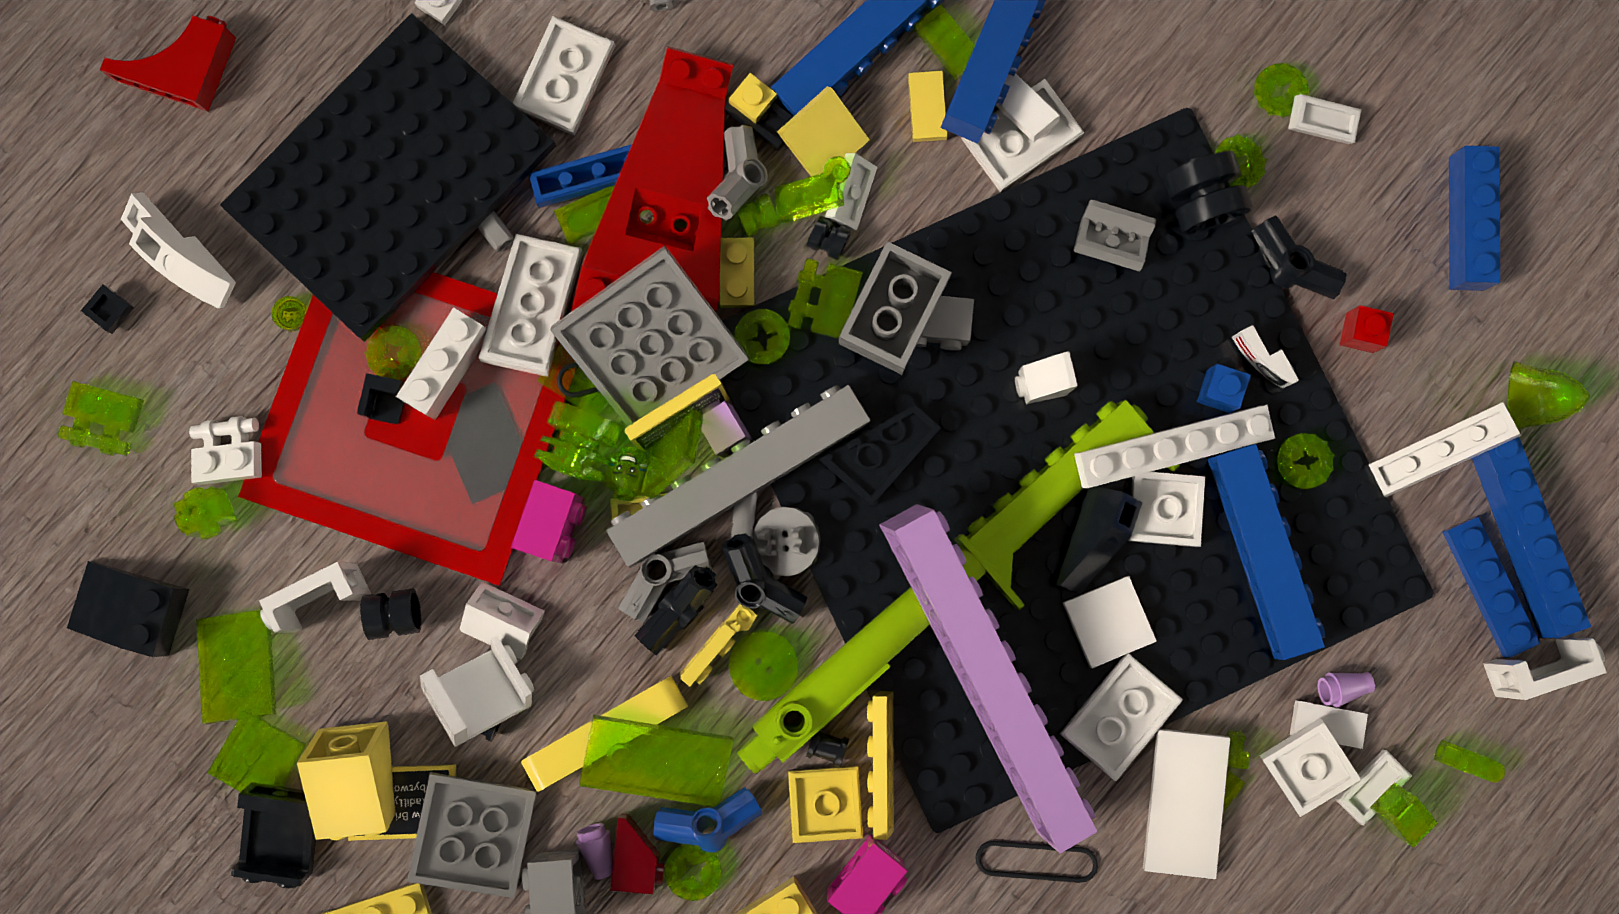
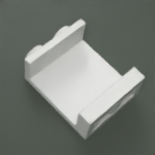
[420,636,534,747]

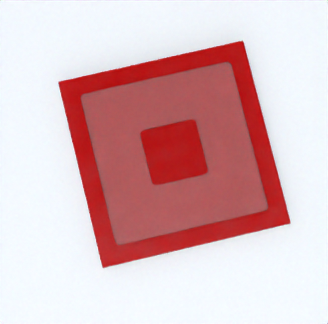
[238,272,578,586]

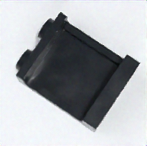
[231,782,316,889]

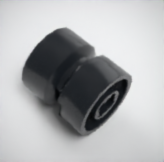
[360,588,422,640]

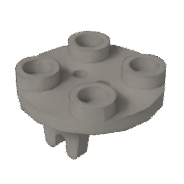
[753,506,821,576]

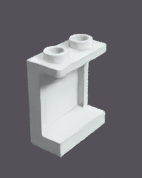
[259,562,371,633]
[1483,637,1607,700]

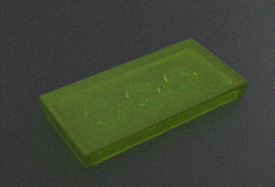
[579,715,734,807]

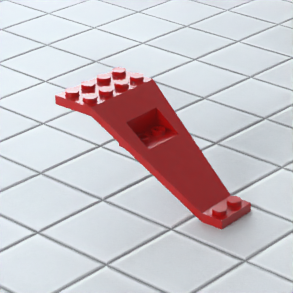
[571,46,733,312]

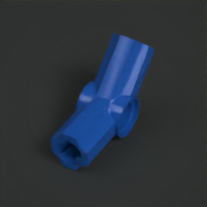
[653,787,763,852]

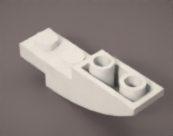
[121,192,236,308]

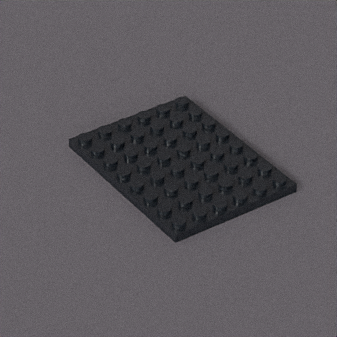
[220,13,557,342]

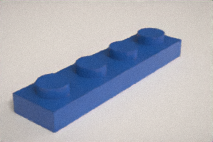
[1442,517,1540,658]

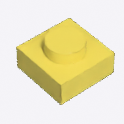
[729,73,777,124]

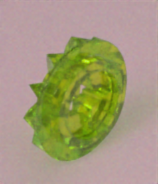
[1253,63,1309,118]
[1215,134,1268,188]
[735,309,790,364]
[364,325,421,380]
[1277,433,1335,489]
[665,844,722,901]

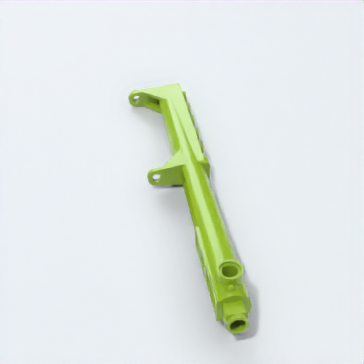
[737,400,1180,774]

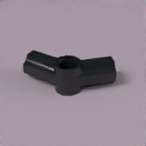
[1251,215,1347,300]
[722,533,808,624]
[634,565,717,656]

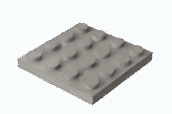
[550,246,749,426]

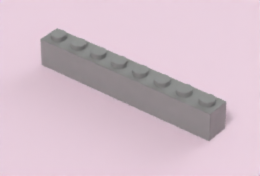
[606,385,870,568]

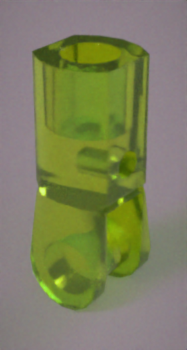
[1434,740,1505,783]

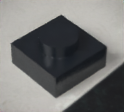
[80,284,135,334]

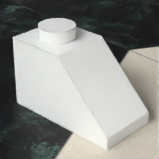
[1015,352,1077,404]

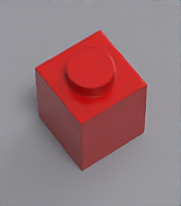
[1340,305,1394,353]

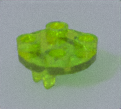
[729,631,798,701]

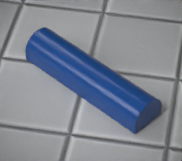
[529,144,632,208]

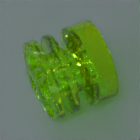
[534,401,624,483]

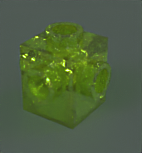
[173,486,237,540]

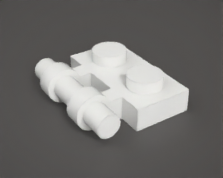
[189,416,262,485]

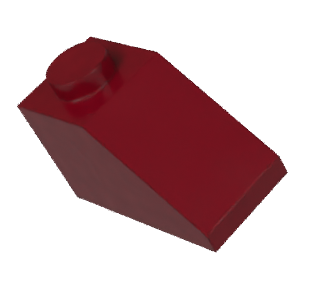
[610,814,665,895]

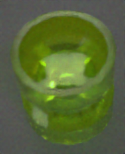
[737,193,779,238]

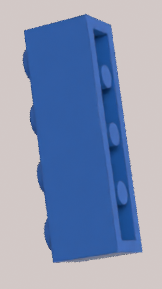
[1449,146,1500,291]

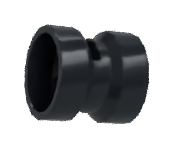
[806,216,852,261]

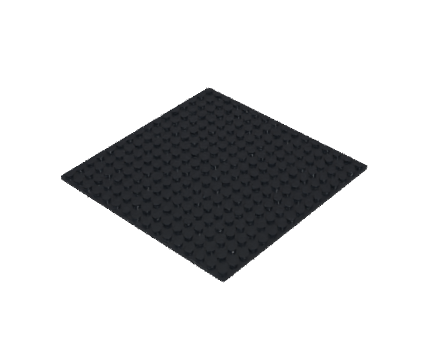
[721,108,1434,833]

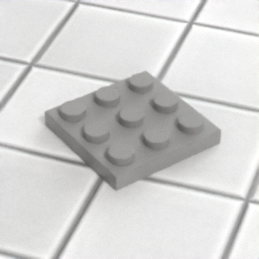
[407,772,536,898]

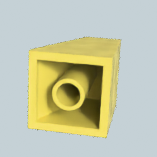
[297,721,395,840]

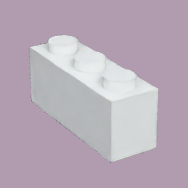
[396,307,487,420]

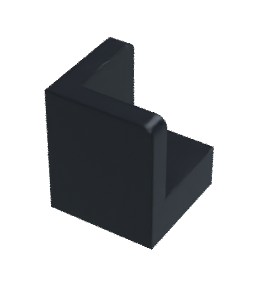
[357,373,405,425]

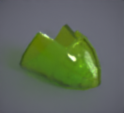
[1508,361,1590,430]

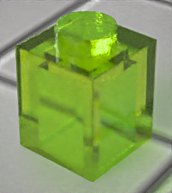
[1370,782,1438,848]

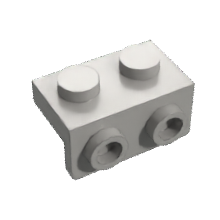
[1074,200,1156,272]

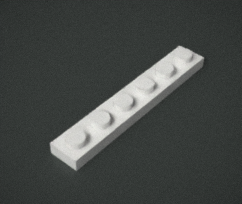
[1074,405,1275,488]

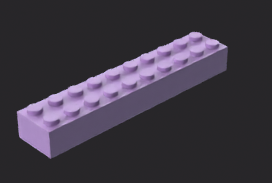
[879,504,1097,853]

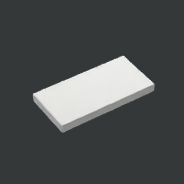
[479,234,583,377]
[1143,728,1230,879]

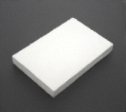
[513,16,616,136]
[961,79,1084,193]
[1060,653,1183,781]

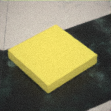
[777,86,870,185]
[788,766,863,843]

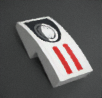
[1232,325,1299,388]

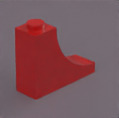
[100,16,236,112]

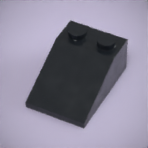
[67,561,190,657]

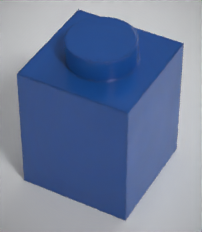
[1197,364,1251,413]

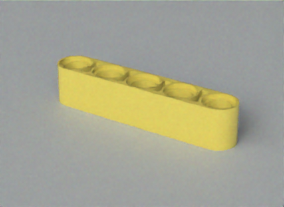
[521,676,688,792]

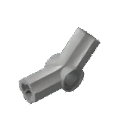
[707,125,768,220]
[618,542,712,624]

